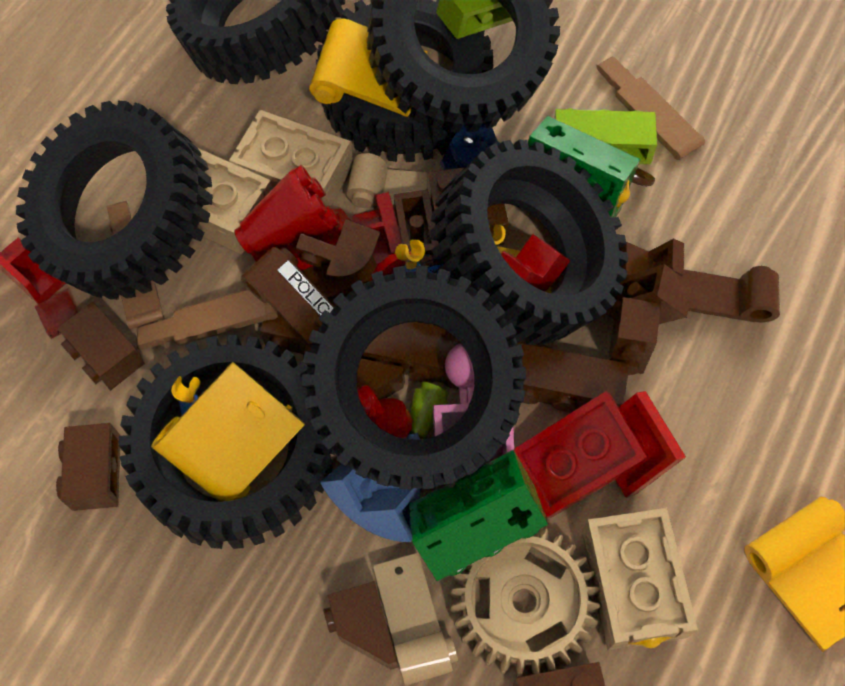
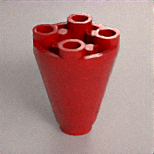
[234,165,340,254]

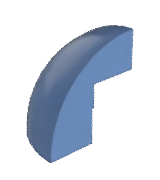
[321,433,421,542]

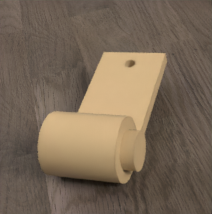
[347,153,427,208]
[373,553,458,686]

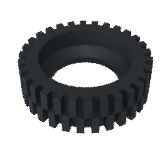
[166,0,345,84]
[316,0,493,162]
[367,0,560,133]
[16,100,213,300]
[430,139,628,345]
[302,266,526,490]
[119,335,335,549]

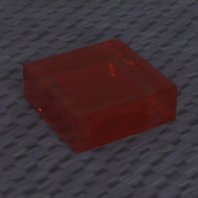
[35,291,78,339]

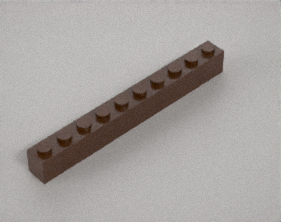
[260,305,630,412]

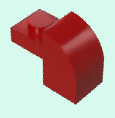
[501,234,570,292]

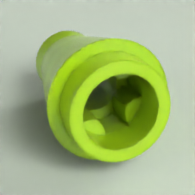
[409,381,449,439]

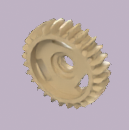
[451,528,600,678]

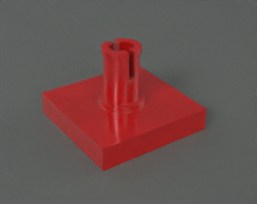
[616,391,686,498]

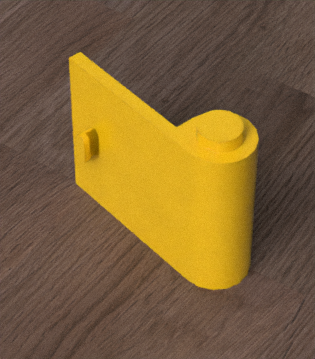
[309,19,428,117]
[151,362,305,502]
[744,497,845,652]

